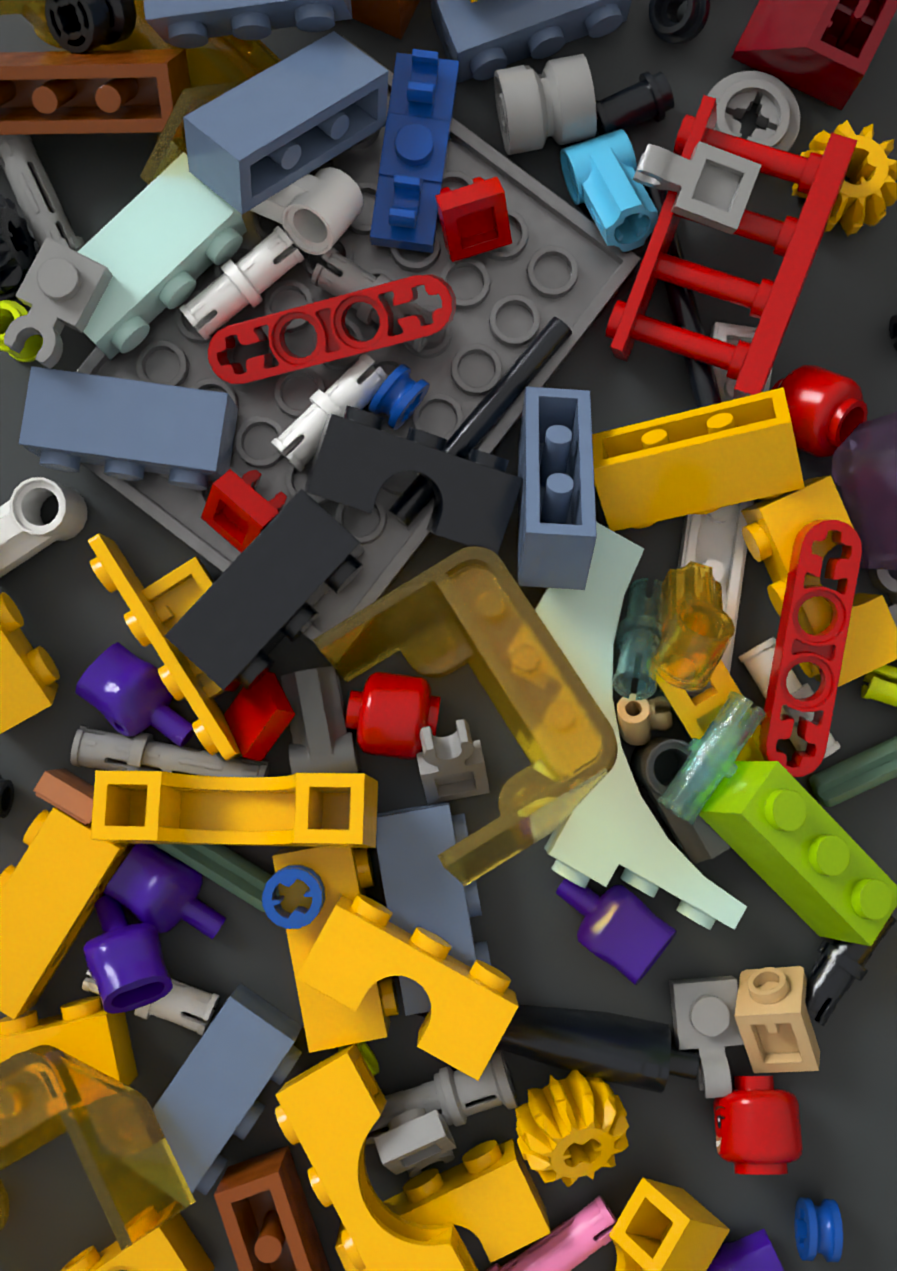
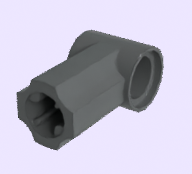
[281,665,362,774]
[631,736,731,865]

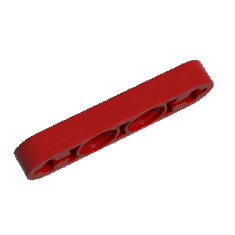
[208,274,456,384]
[759,519,862,777]

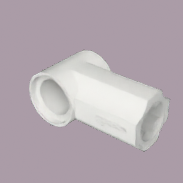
[250,167,364,255]
[0,477,87,578]

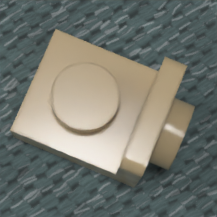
[734,966,820,1073]

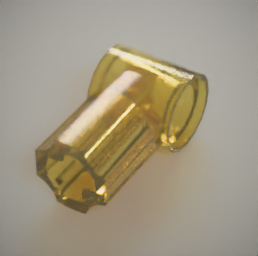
[652,561,735,691]

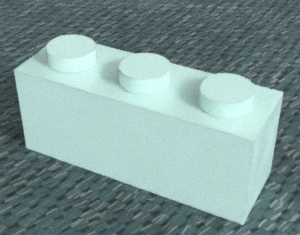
[78,152,247,360]

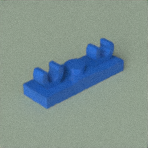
[370,48,459,253]

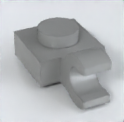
[633,141,762,235]
[669,975,744,1099]

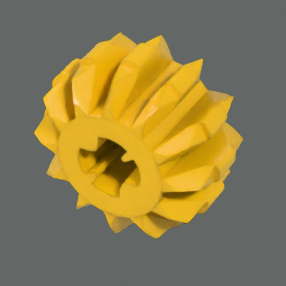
[792,120,897,237]
[515,1070,629,1187]

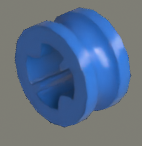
[369,364,430,430]
[262,865,325,929]
[794,1197,843,1262]

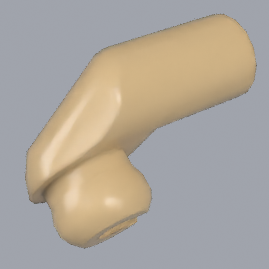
[617,693,672,746]

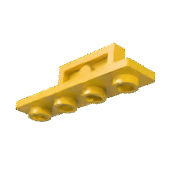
[88,533,241,761]

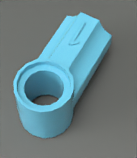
[560,129,658,252]

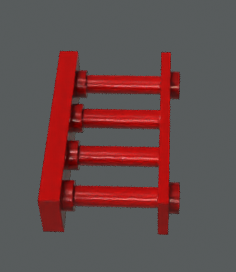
[605,95,858,399]

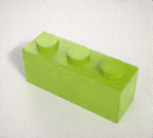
[695,761,897,946]

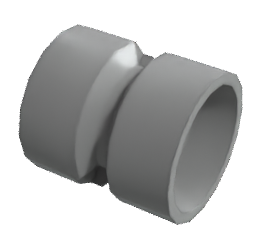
[494,54,597,155]

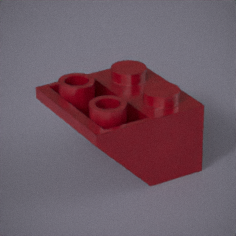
[731,0,897,111]

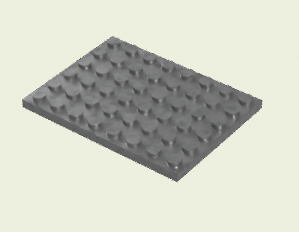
[76,36,641,658]

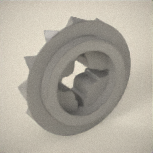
[707,71,800,152]

